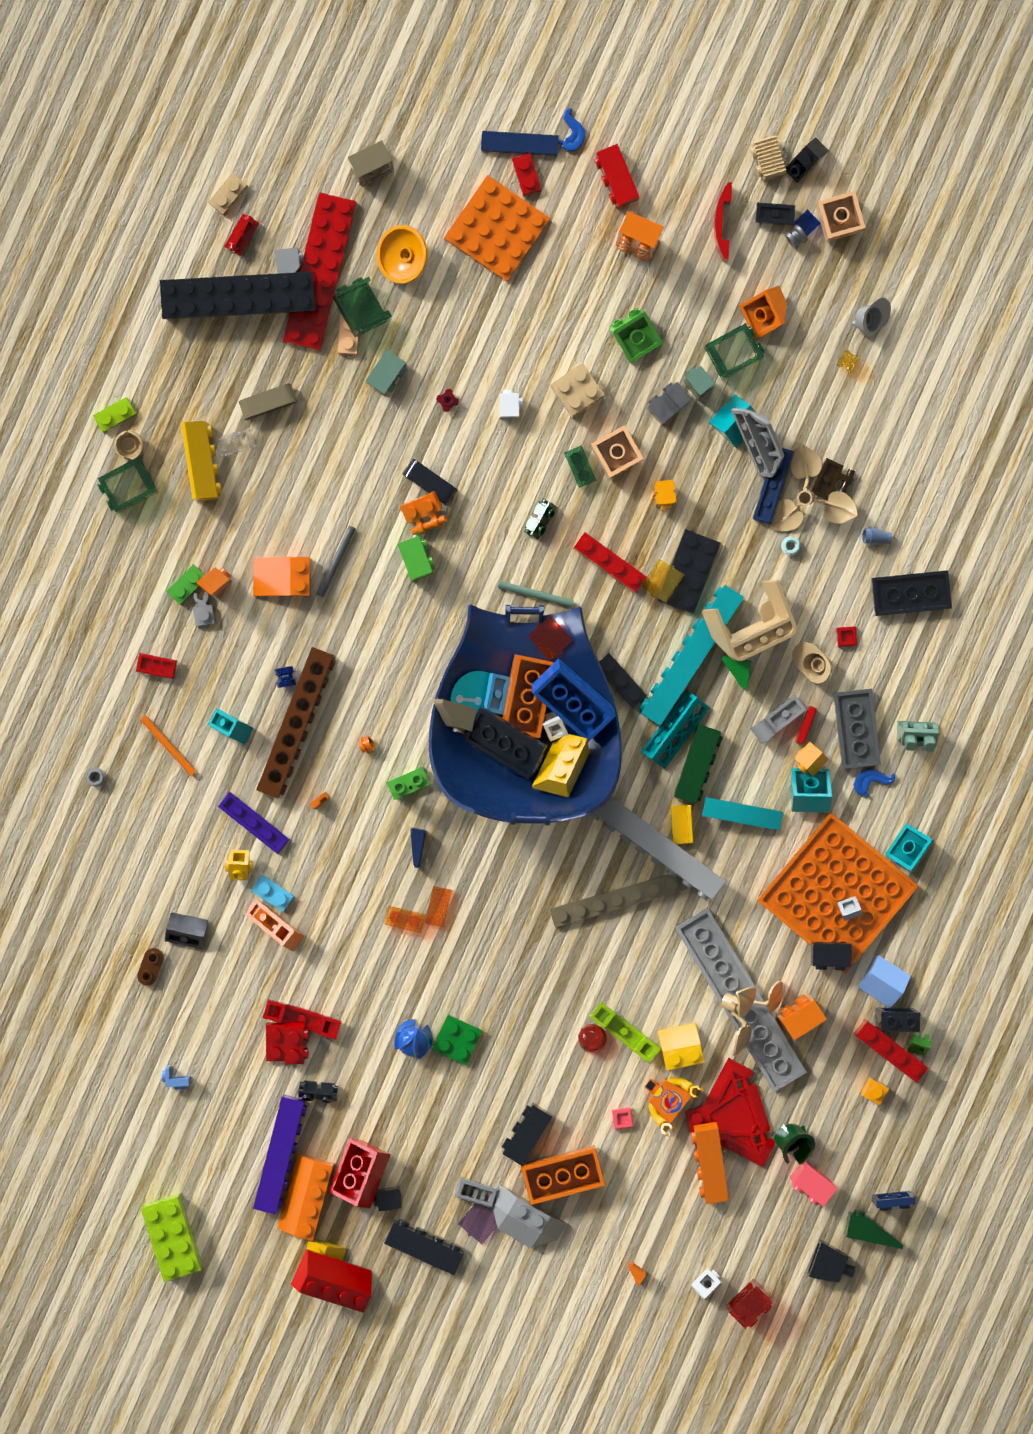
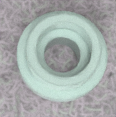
[781,536,801,556]

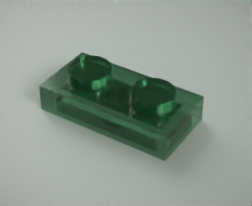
[564,445,597,488]

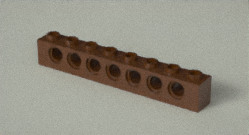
[256,647,336,799]

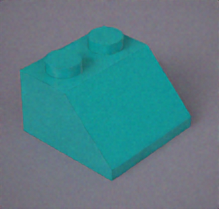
[791,768,832,813]

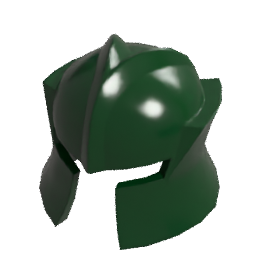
[774,1123,815,1165]

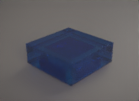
[794,209,821,236]

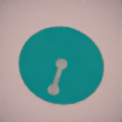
[451,671,502,717]

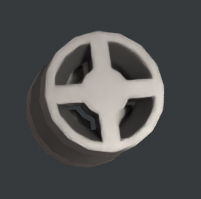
[784,225,808,250]

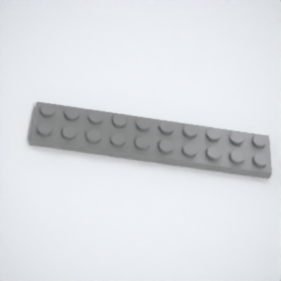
[675,908,807,1092]

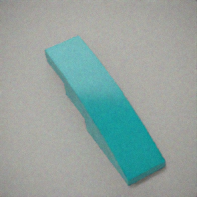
[702,797,783,830]

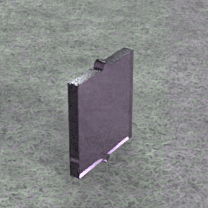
[458,1198,497,1244]

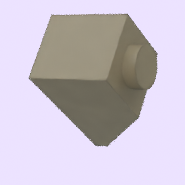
[434,699,477,734]

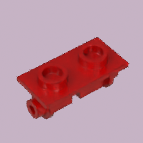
[224,214,259,256]

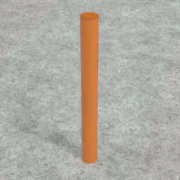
[140,715,197,777]

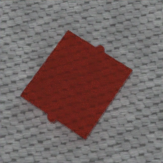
[527,615,573,661]

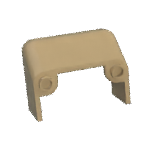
[702,580,797,661]

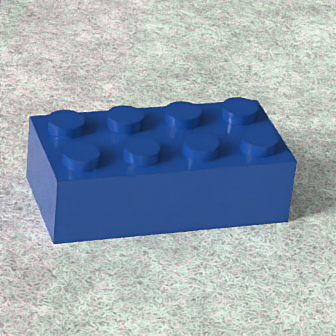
[532,659,615,742]

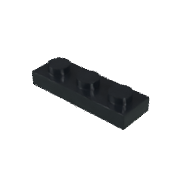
[599,653,647,709]

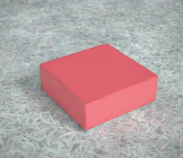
[612,1107,634,1129]

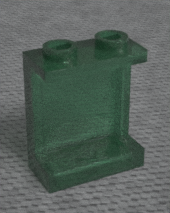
[333,277,392,338]

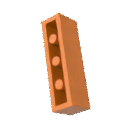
[691,1122,729,1204]

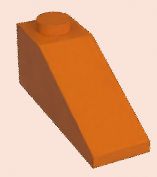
[197,567,232,598]
[245,899,304,951]

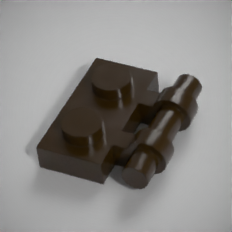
[811,458,855,501]

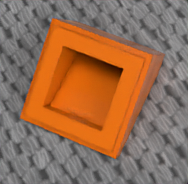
[628,1261,646,1286]

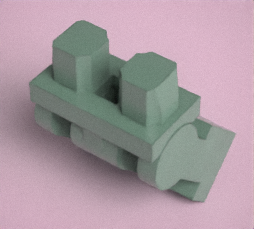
[896,721,939,752]

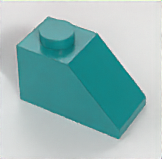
[208,708,253,745]

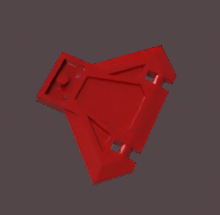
[684,1058,775,1167]

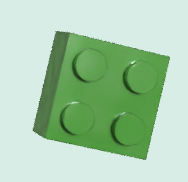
[398,536,436,582]

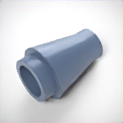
[862,527,892,546]

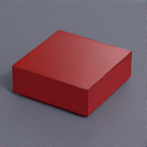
[836,626,857,647]

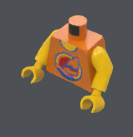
[644,1077,704,1137]

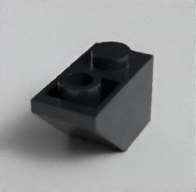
[785,138,829,183]

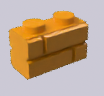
[653,480,676,511]

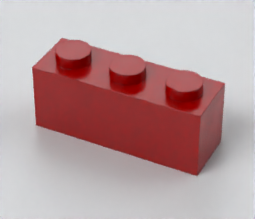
[594,144,640,209]

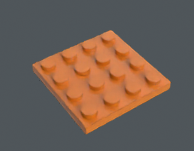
[444,175,550,282]

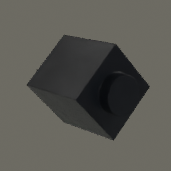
[373,1186,402,1211]

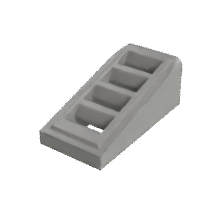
[454,1177,498,1208]

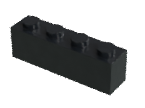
[384,1219,464,1275]

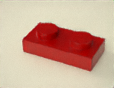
[512,153,541,196]

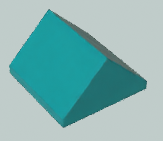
[708,394,756,448]
[885,823,934,873]

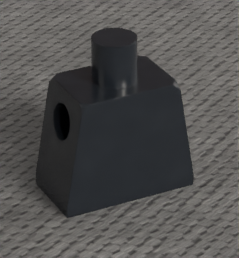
[807,1239,856,1282]

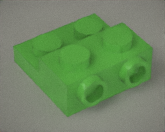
[609,308,663,363]

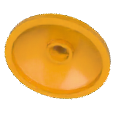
[376,225,428,284]

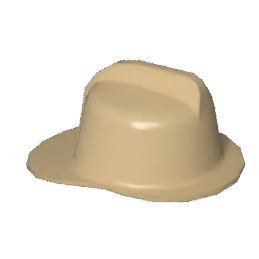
[792,642,832,683]

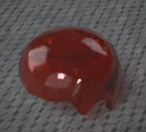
[578,1024,608,1054]

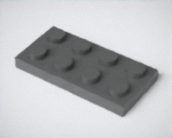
[833,689,881,769]

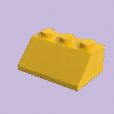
[532,734,590,797]

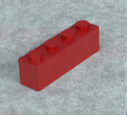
[573,532,647,593]
[853,1019,928,1083]

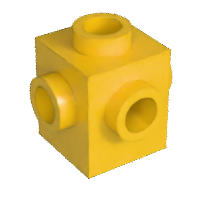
[225,850,253,880]

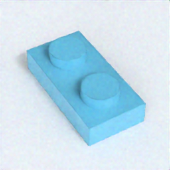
[252,875,294,912]

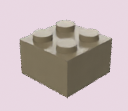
[348,140,394,185]

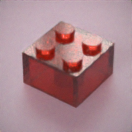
[726,1278,773,1329]

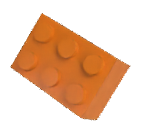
[776,994,827,1040]

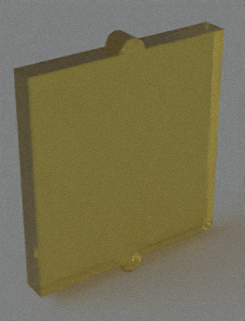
[641,559,684,603]

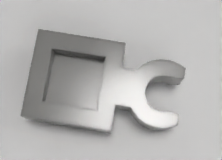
[193,592,215,626]

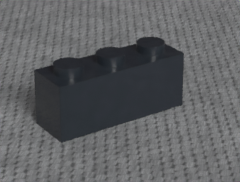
[501,1102,552,1166]

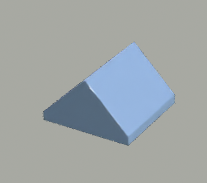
[858,955,911,1008]

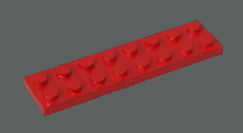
[283,192,357,351]

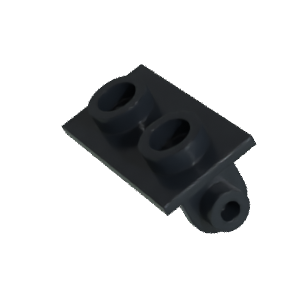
[298,1080,338,1103]

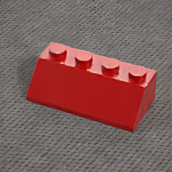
[291,1249,372,1313]

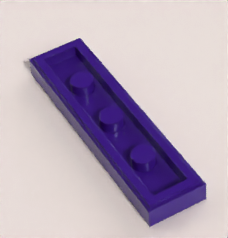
[218,792,290,854]

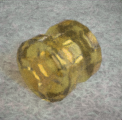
[837,349,860,373]

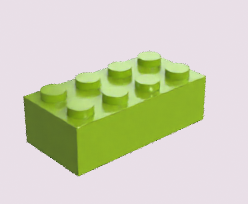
[141,1193,203,1282]

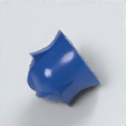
[394,1019,433,1060]

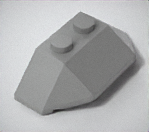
[731,408,785,477]
[492,1184,567,1248]

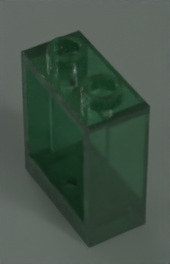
[704,323,765,381]
[97,457,158,514]

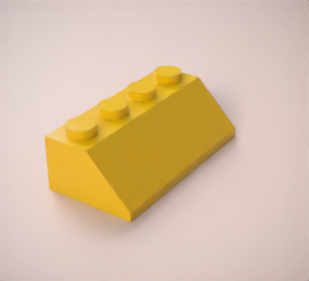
[181,421,222,502]

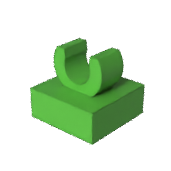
[907,1032,931,1056]

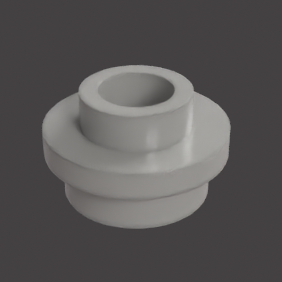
[86,768,106,787]

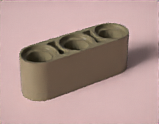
[239,383,297,420]

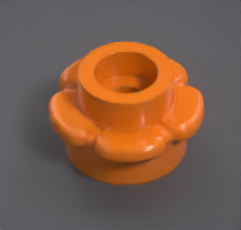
[359,736,375,754]

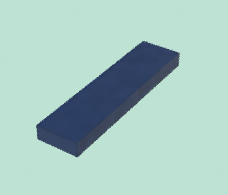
[481,131,558,156]
[753,447,795,525]

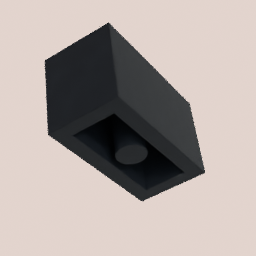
[811,942,852,971]

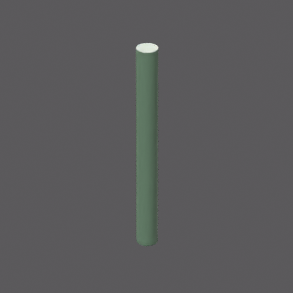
[498,581,574,608]

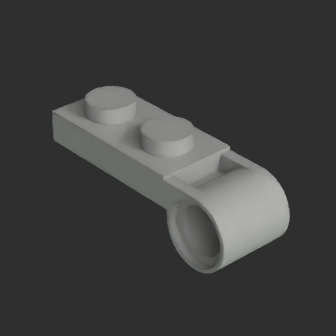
[751,695,807,744]

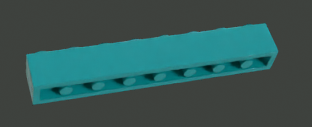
[640,585,744,726]

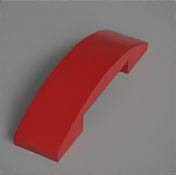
[714,182,732,262]
[262,999,342,1040]

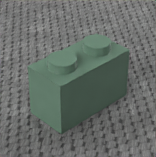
[365,350,407,396]
[684,366,715,400]

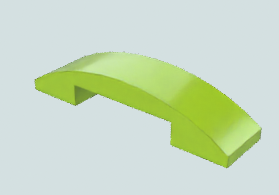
[589,1002,661,1063]

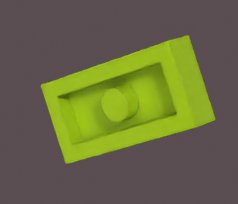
[93,397,136,433]

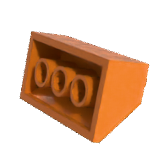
[277,1153,334,1241]

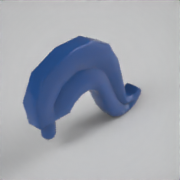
[558,108,585,152]
[853,769,895,798]

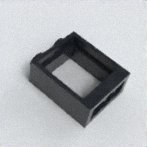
[875,1007,920,1032]

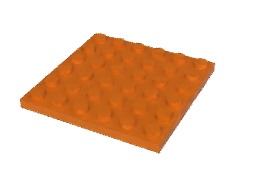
[757,812,919,974]

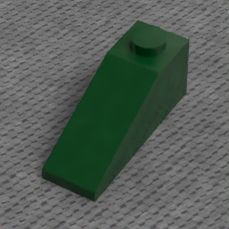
[844,1210,903,1249]

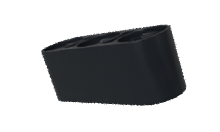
[402,458,458,506]

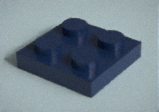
[871,1191,916,1211]

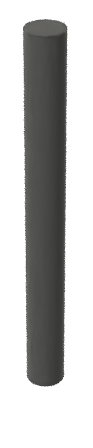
[316,525,356,597]

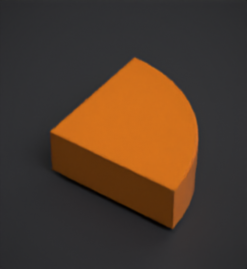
[310,792,330,809]

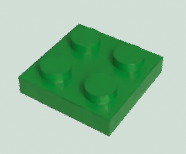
[432,1014,482,1066]

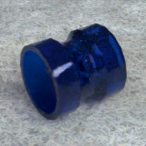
[274,666,296,688]

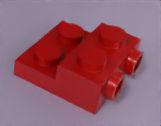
[266,1022,309,1064]

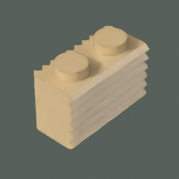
[750,135,786,182]

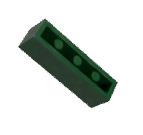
[673,724,723,804]

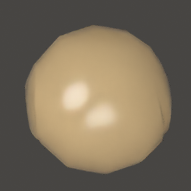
[114,431,144,460]

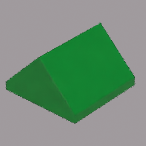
[721,656,751,690]

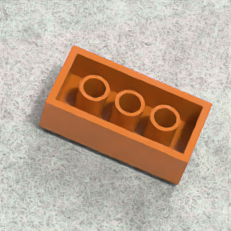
[616,211,664,261]
[502,654,554,738]
[521,1145,605,1205]

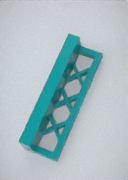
[641,690,710,769]

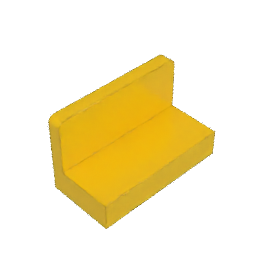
[670,805,693,844]

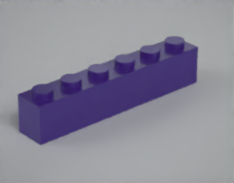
[253,1094,307,1214]

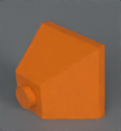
[739,286,787,340]

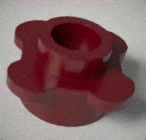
[436,389,459,412]

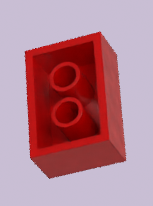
[329,1138,391,1208]

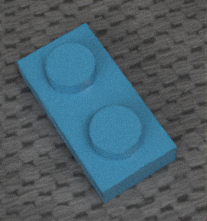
[484,673,510,715]

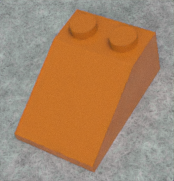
[253,557,311,597]

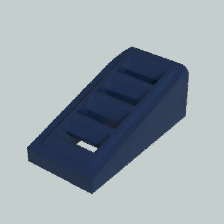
[410,827,426,868]

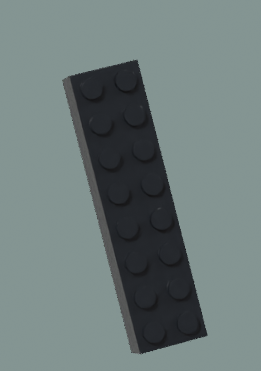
[160,272,318,320]

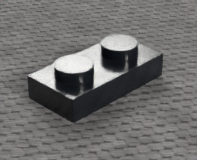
[755,202,795,226]

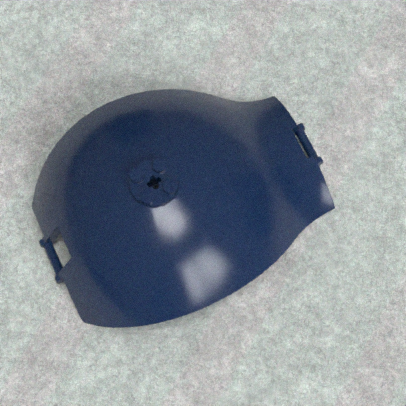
[429,605,622,826]

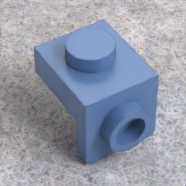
[162,1066,191,1090]

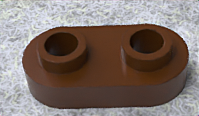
[137,948,164,986]

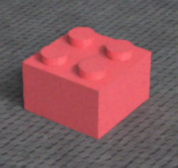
[790,1160,838,1207]

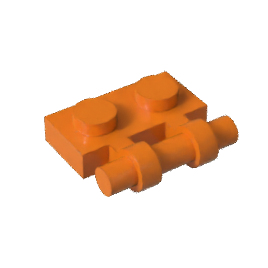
[400,491,448,535]

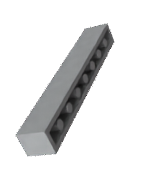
[589,797,726,901]

